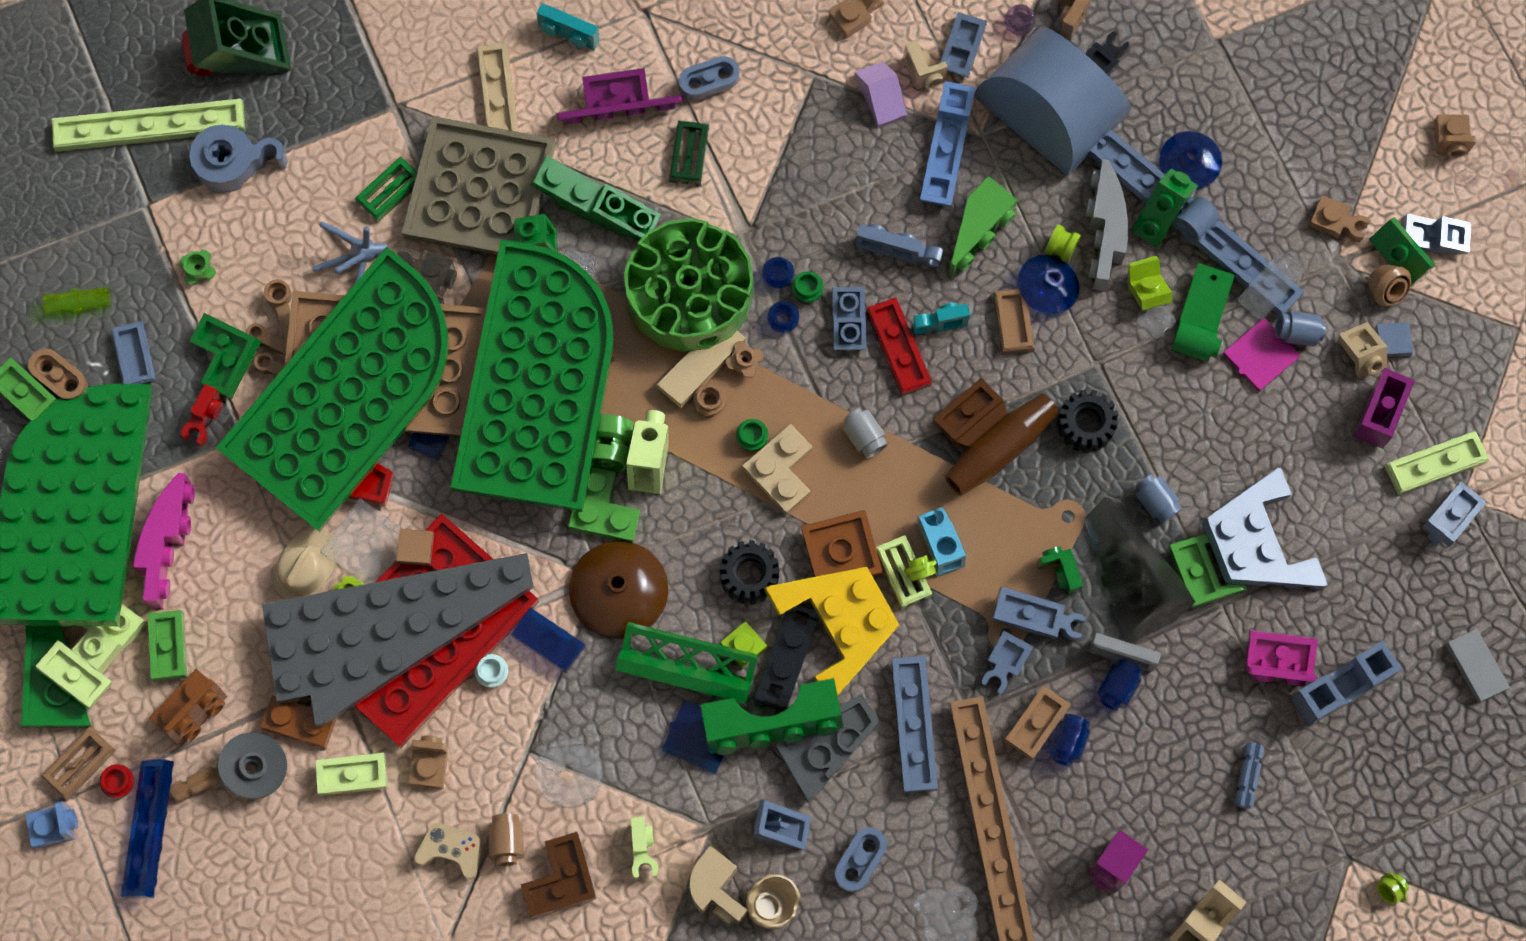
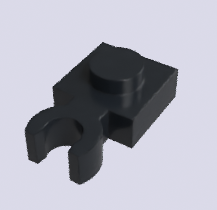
[1085,31,1130,76]

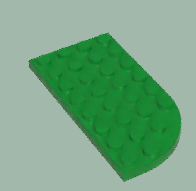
[451,239,614,512]
[216,247,449,532]
[0,384,153,627]

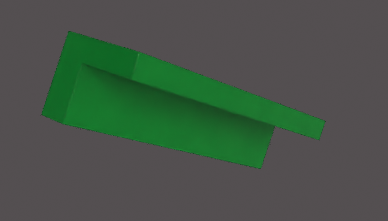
[615,622,758,703]

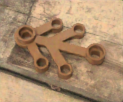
[246,279,292,376]

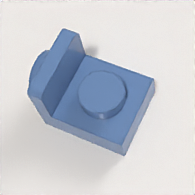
[26,801,78,849]

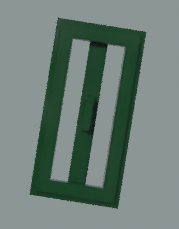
[669,120,709,186]

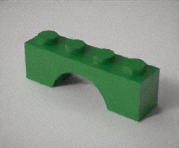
[701,678,844,755]

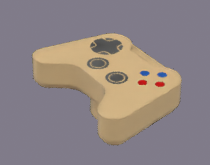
[415,823,481,880]

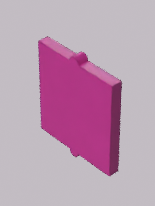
[1223,318,1301,392]

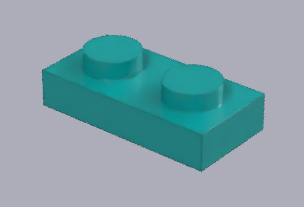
[537,3,600,51]

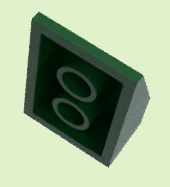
[184,0,291,73]

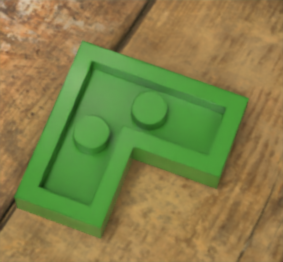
[568,467,641,543]

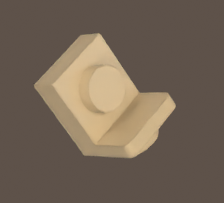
[903,40,948,90]
[1339,322,1387,379]

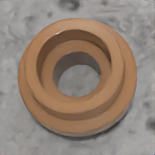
[694,384,726,416]

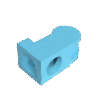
[917,507,966,577]

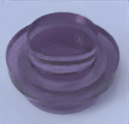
[1004,4,1036,35]

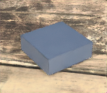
[1375,322,1413,358]

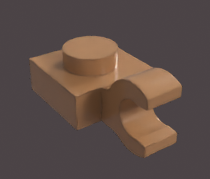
[829,0,884,38]

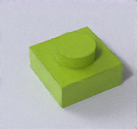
[720,621,767,669]

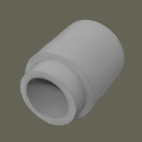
[842,408,888,459]

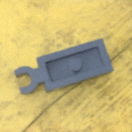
[855,224,943,268]
[991,587,1086,641]

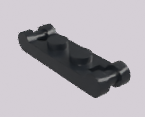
[753,601,819,714]

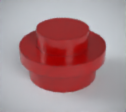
[99,764,135,799]

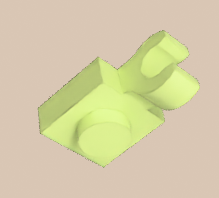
[631,817,658,880]

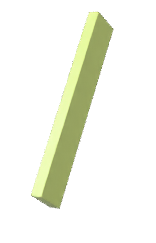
[52,99,245,152]

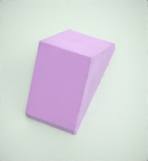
[854,62,907,128]

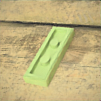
[1384,431,1489,495]

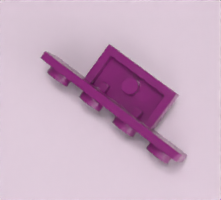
[556,68,682,125]

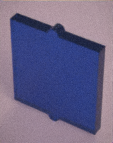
[662,700,724,774]

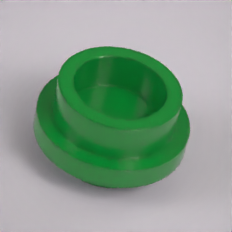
[792,271,824,303]
[736,419,769,451]

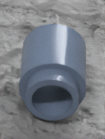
[1275,311,1326,347]
[1135,474,1182,524]

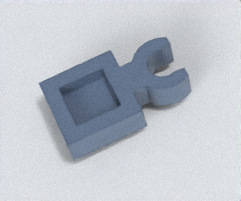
[981,631,1033,694]

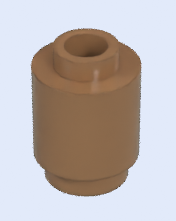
[488,814,524,866]

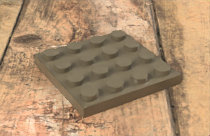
[402,116,556,255]

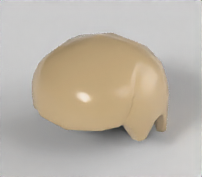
[746,874,800,929]

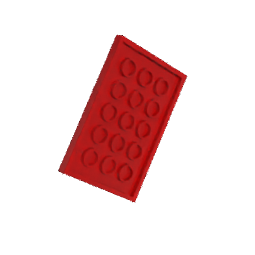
[354,513,539,749]

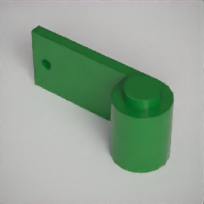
[1171,263,1235,362]

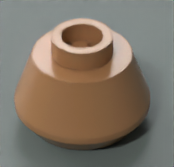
[1368,265,1411,307]

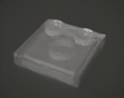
[320,498,403,584]

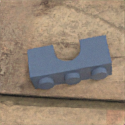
[1291,641,1402,727]

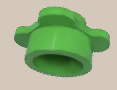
[180,250,216,285]

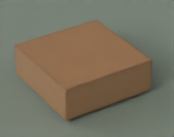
[396,529,434,566]

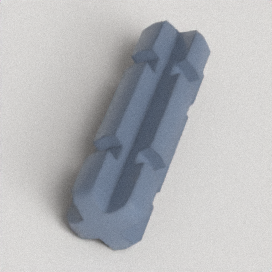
[1234,742,1264,809]

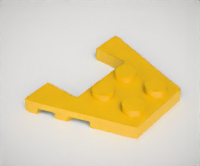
[764,567,899,695]

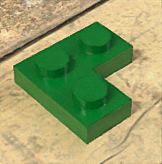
[190,313,261,398]

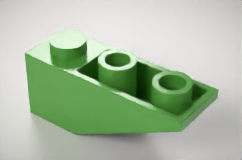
[949,176,1017,277]

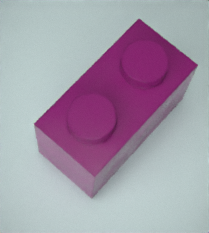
[1353,368,1415,449]
[1088,830,1148,893]

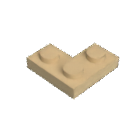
[742,424,813,516]

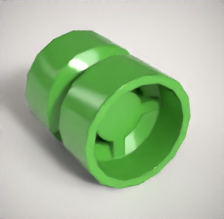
[591,414,634,471]

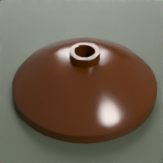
[569,541,668,639]

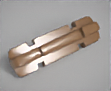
[169,763,221,802]

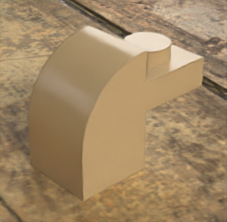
[690,845,747,925]
[1169,880,1246,941]

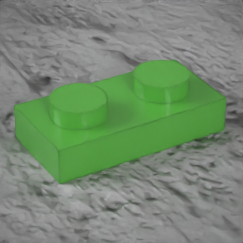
[0,358,57,421]
[148,610,187,682]

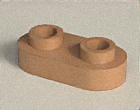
[28,349,88,400]

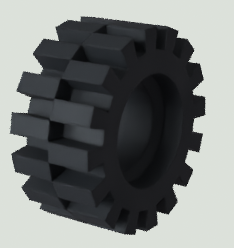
[1057,389,1118,453]
[720,540,780,605]

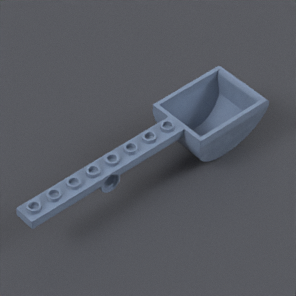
[974,26,1304,315]

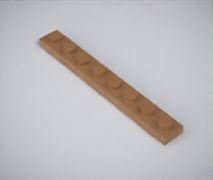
[949,696,1035,941]

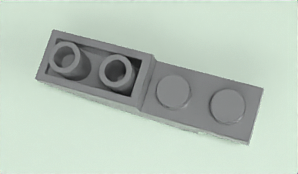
[1085,159,1128,292]

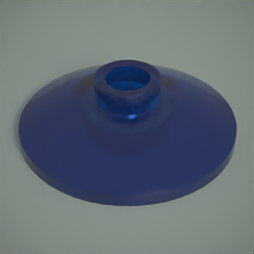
[1159,131,1222,190]
[1018,255,1079,315]

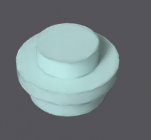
[474,654,508,688]

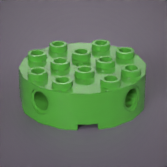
[624,218,754,352]

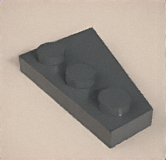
[774,694,879,804]

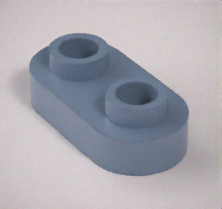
[679,56,739,100]
[834,827,887,893]

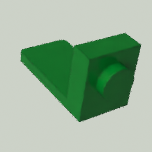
[1132,168,1198,247]

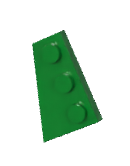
[21,626,92,728]

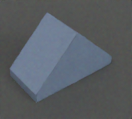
[753,800,811,850]

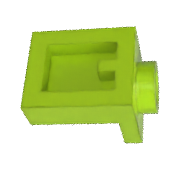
[1127,256,1173,311]

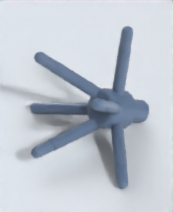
[312,222,387,284]

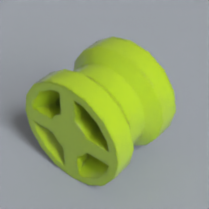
[1044,224,1081,263]

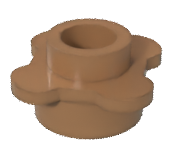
[726,341,764,378]

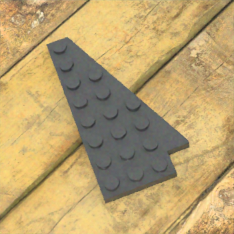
[262,553,534,728]

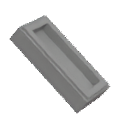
[1445,629,1510,704]
[1089,633,1161,672]

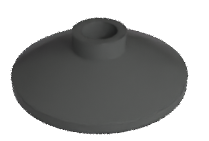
[218,732,287,799]

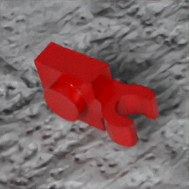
[181,384,223,447]

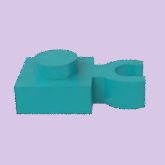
[912,302,970,335]

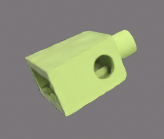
[627,410,669,494]

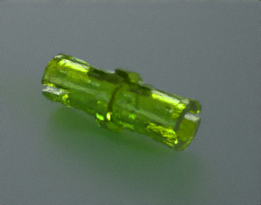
[42,286,112,315]

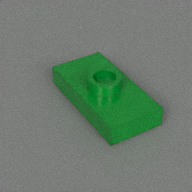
[1369,217,1436,287]

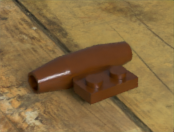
[933,378,1058,496]

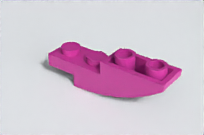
[133,473,195,609]

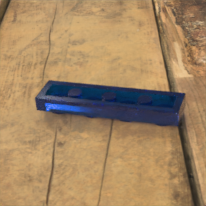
[121,759,174,899]

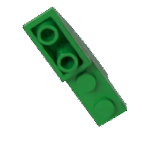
[530,155,661,241]

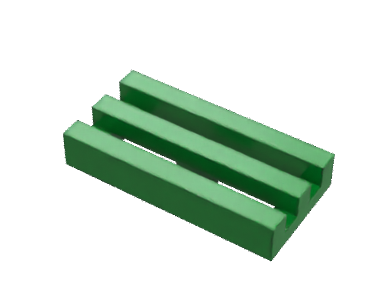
[355,156,417,222]

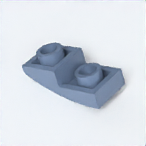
[832,287,866,350]

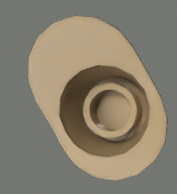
[273,529,340,600]

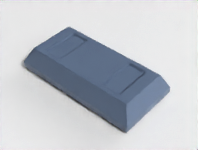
[110,321,156,384]

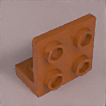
[149,668,228,747]

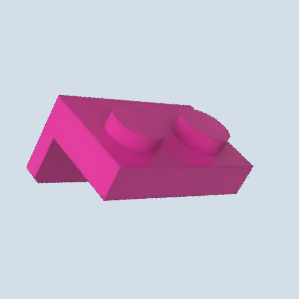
[1244,630,1318,686]

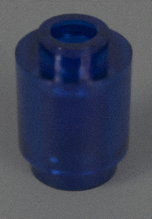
[1097,659,1143,711]
[1048,714,1091,767]

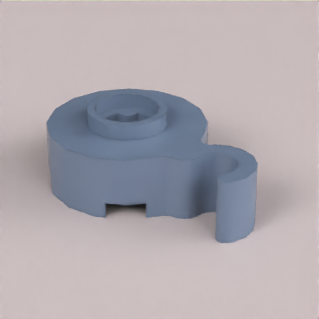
[189,124,288,193]

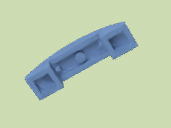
[920,81,975,207]

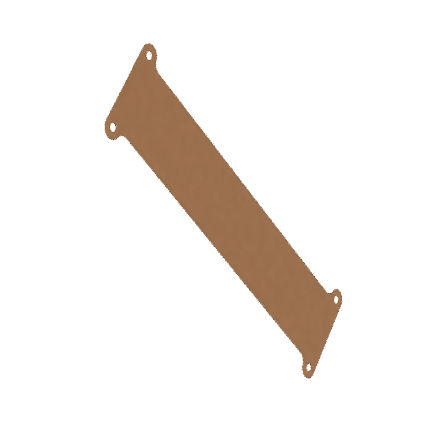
[460,254,1086,647]

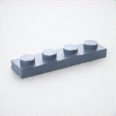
[891,656,938,794]

